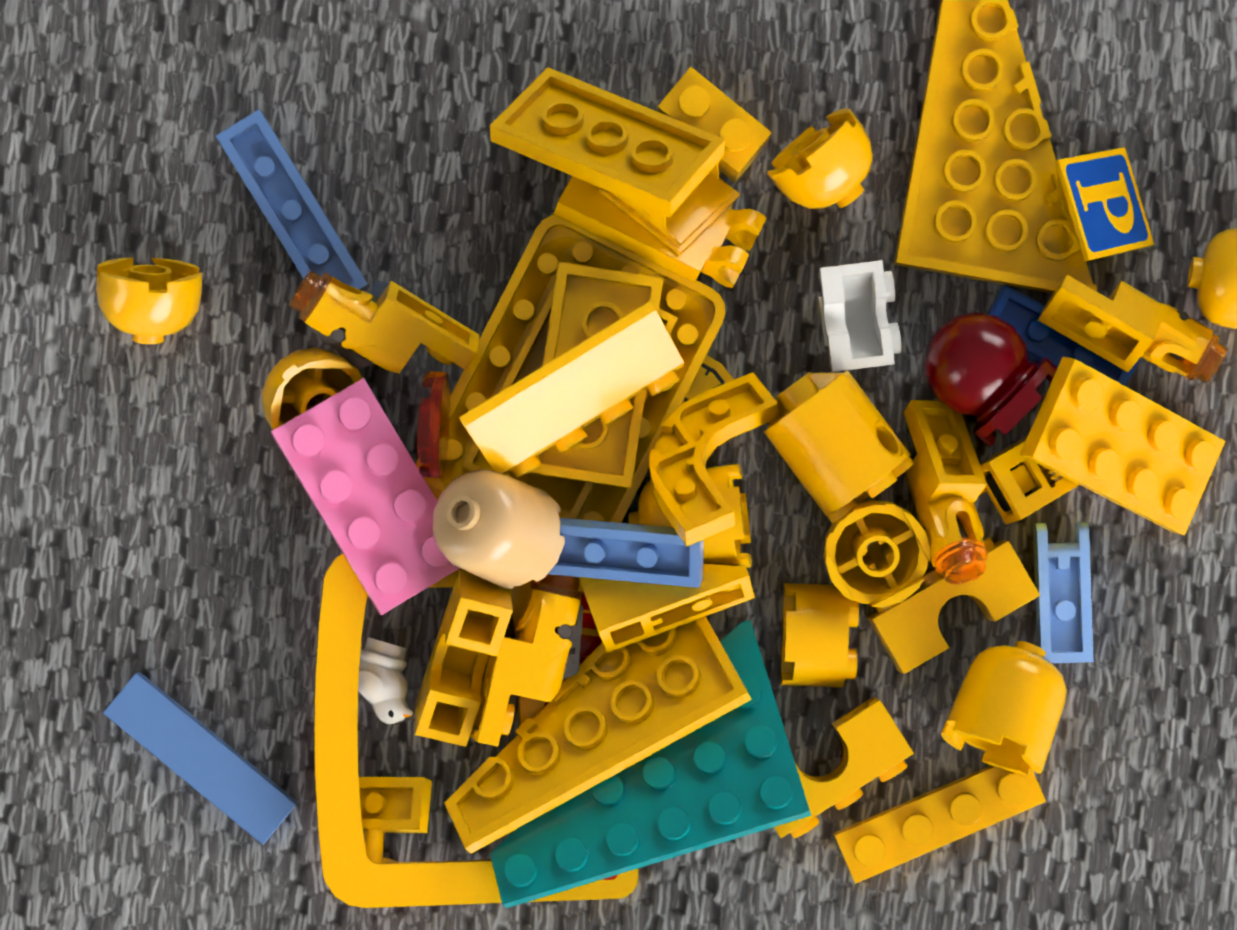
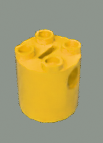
[764,370,915,523]

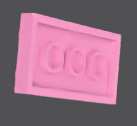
[271,378,459,616]

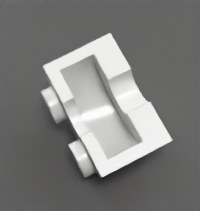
[818,260,901,372]

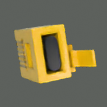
[980,436,1079,525]

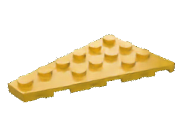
[894,0,1097,294]

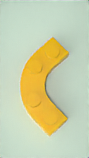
[649,372,779,547]

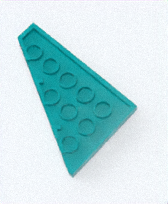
[490,620,811,908]

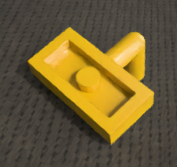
[359,777,432,863]

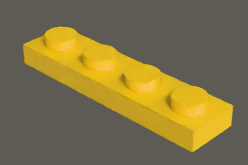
[833,765,1046,884]

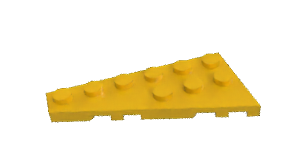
[444,616,752,854]

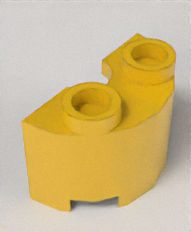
[780,583,859,688]

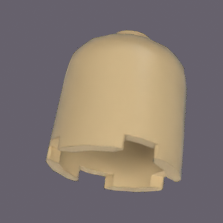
[432,470,565,589]

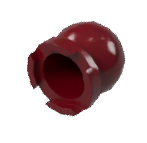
[924,312,1057,447]

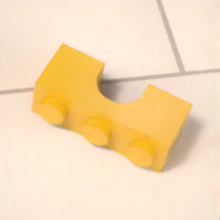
[867,537,1041,674]
[415,569,513,747]
[774,696,914,838]

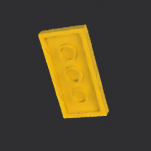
[490,67,725,217]
[529,262,664,488]
[1020,357,1226,536]

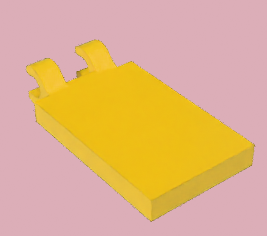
[554,176,766,288]

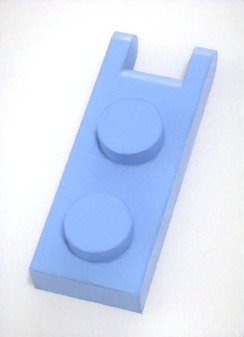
[1033,521,1094,663]

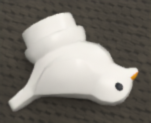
[358,637,413,725]

